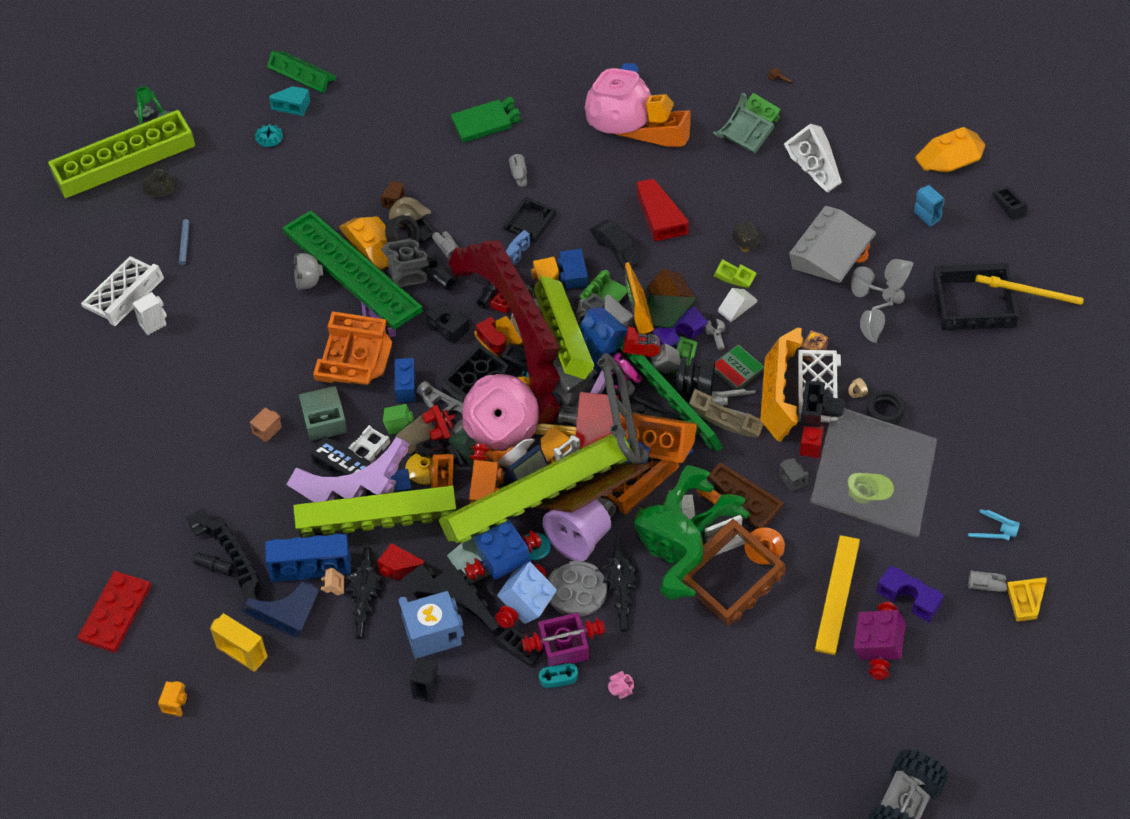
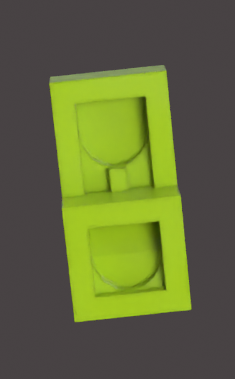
[713,259,756,288]

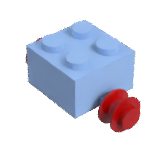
[495,561,557,628]

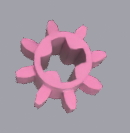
[608,671,634,699]

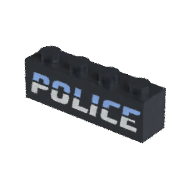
[310,436,372,496]

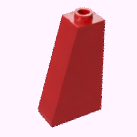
[637,179,689,242]

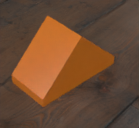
[428,454,454,488]

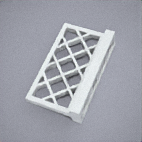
[81,256,164,326]

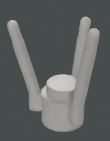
[712,389,756,416]

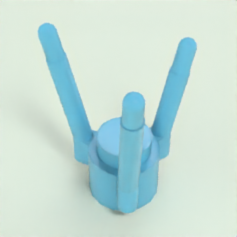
[968,509,1020,541]

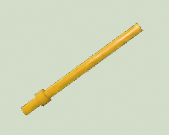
[976,275,1083,305]

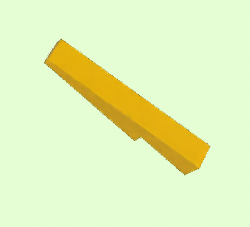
[815,535,860,655]

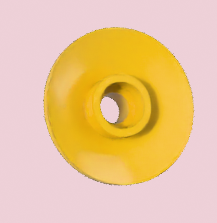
[405,453,432,485]

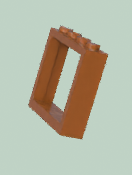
[682,519,786,626]

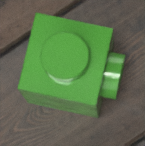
[383,404,414,435]

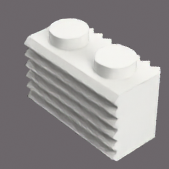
[132,292,167,335]

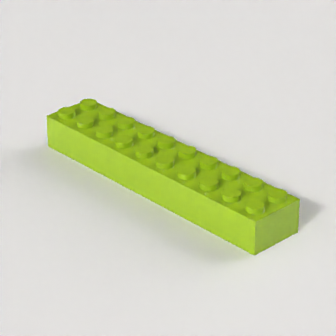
[438,434,631,543]

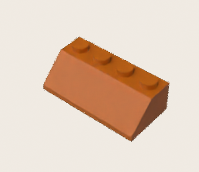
[619,412,697,463]

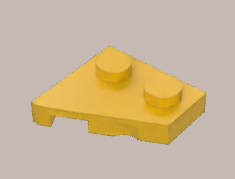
[1007,577,1047,622]

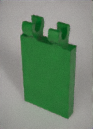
[451,97,521,143]

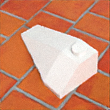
[784,124,842,193]

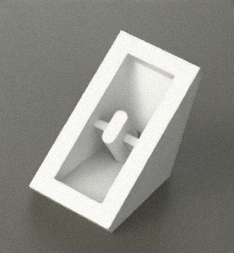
[718,288,757,322]

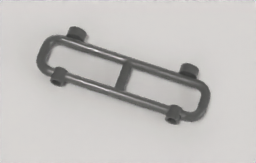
[597,353,648,465]

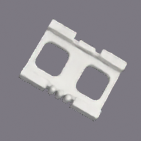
[349,425,390,464]
[553,435,580,461]

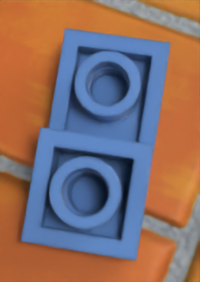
[506,230,530,265]

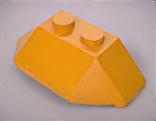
[915,127,986,172]
[339,217,388,271]

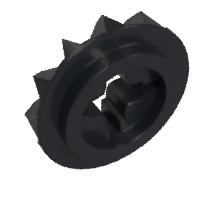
[416,440,447,458]

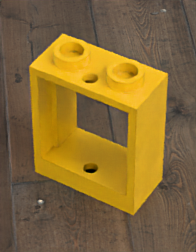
[210,613,268,672]

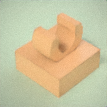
[321,568,344,595]

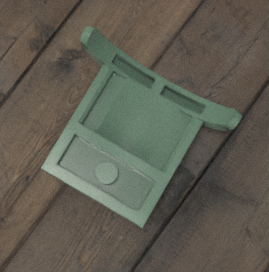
[713,93,774,154]

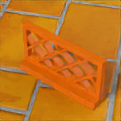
[602,458,679,515]

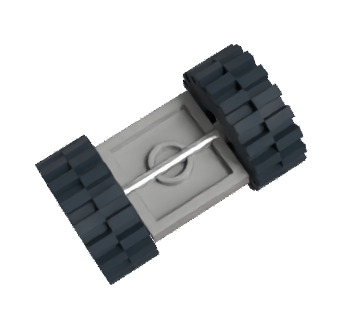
[868,749,949,819]

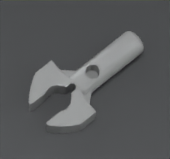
[706,319,725,351]

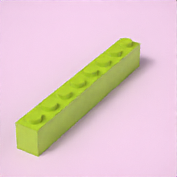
[534,275,594,380]

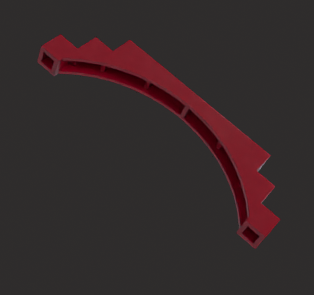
[448,240,560,425]

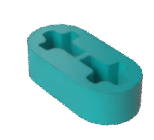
[539,663,578,688]

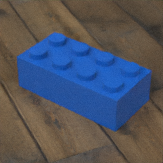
[265,534,351,582]

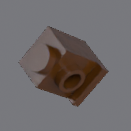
[380,181,406,209]

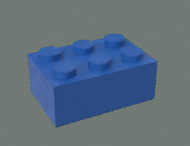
[579,307,627,376]

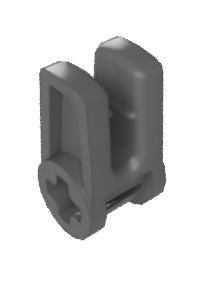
[558,401,579,426]

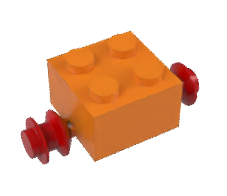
[464,443,505,507]

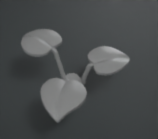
[851,259,913,343]

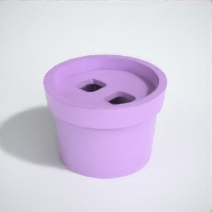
[543,499,611,562]

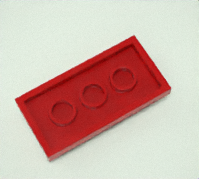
[77,571,152,653]

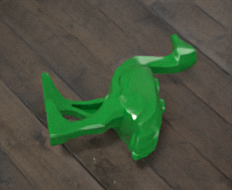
[634,465,750,600]

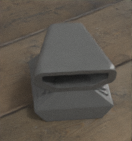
[381,239,430,287]
[553,357,597,405]

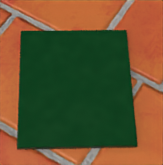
[633,295,697,328]

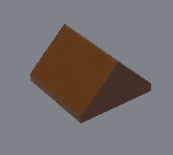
[647,268,697,301]

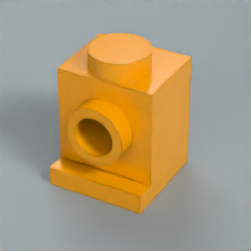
[158,681,187,717]

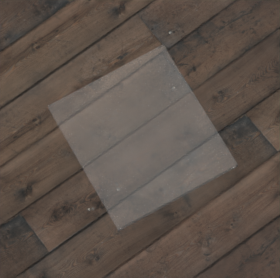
[810,409,937,538]

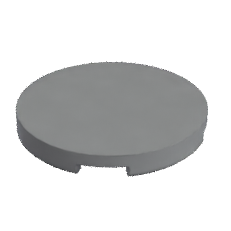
[548,561,607,617]

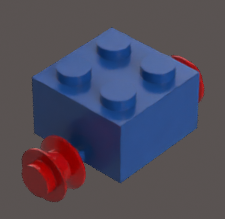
[464,520,542,581]

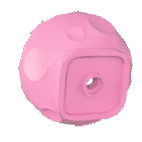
[584,68,651,134]
[462,374,539,451]

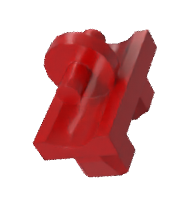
[421,405,456,441]

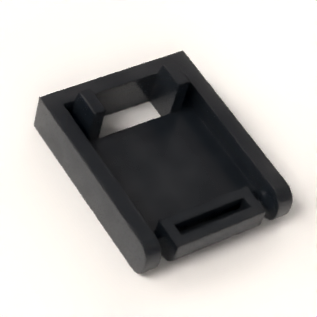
[503,196,556,243]

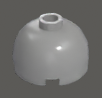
[294,253,323,290]

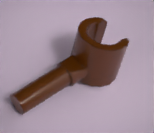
[768,67,792,84]

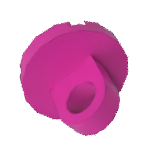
[611,352,643,389]

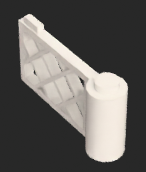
[798,350,842,422]

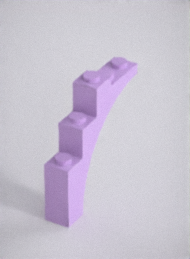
[286,437,410,502]

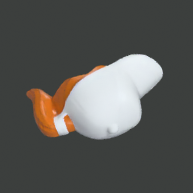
[486,438,535,469]

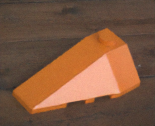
[616,110,691,148]

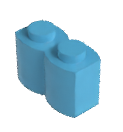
[914,185,945,227]

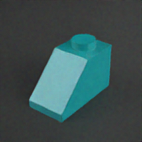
[269,86,310,116]

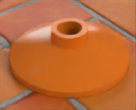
[744,527,785,565]

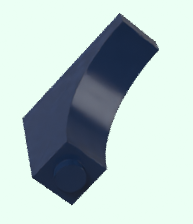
[241,581,319,638]

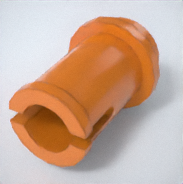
[697,489,722,505]

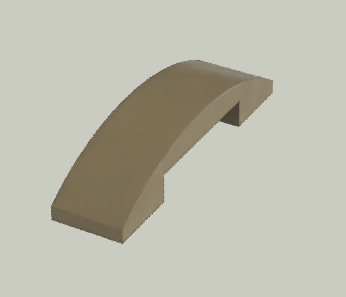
[688,389,763,438]

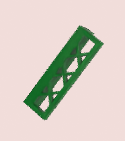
[267,51,337,92]

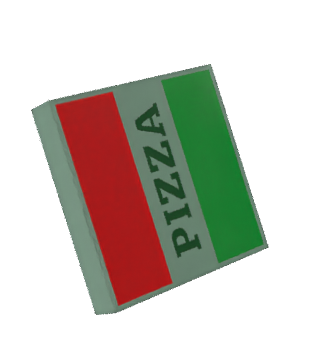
[715,344,764,390]

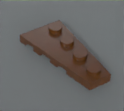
[708,462,784,529]

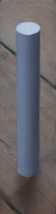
[179,219,190,265]

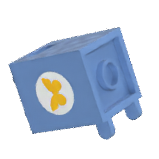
[399,591,464,659]

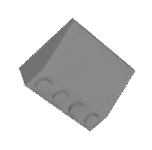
[789,206,876,283]

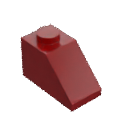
[800,424,825,458]
[378,543,426,580]

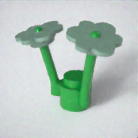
[134,86,173,126]

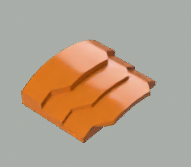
[313,311,392,385]

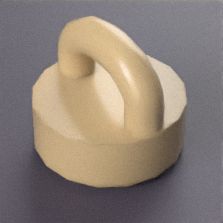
[848,378,868,398]

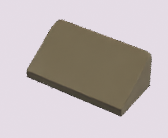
[396,413,435,454]

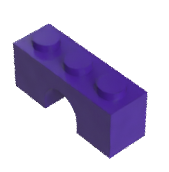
[650,306,708,349]
[876,565,944,623]

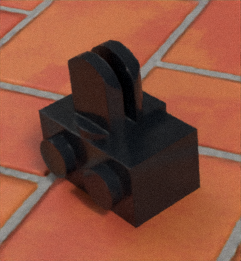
[800,380,845,427]

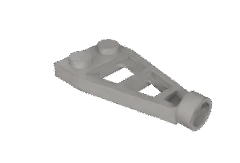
[416,381,471,446]

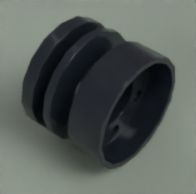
[676,356,715,397]

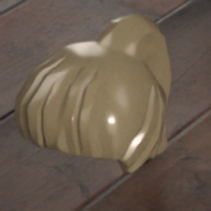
[389,197,431,228]

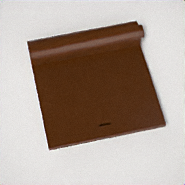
[533,462,649,513]

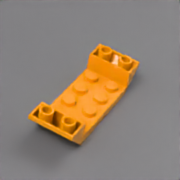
[760,328,803,442]

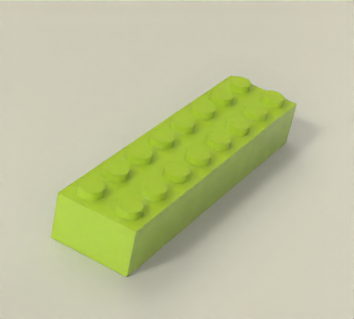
[48,110,195,199]
[293,486,456,538]

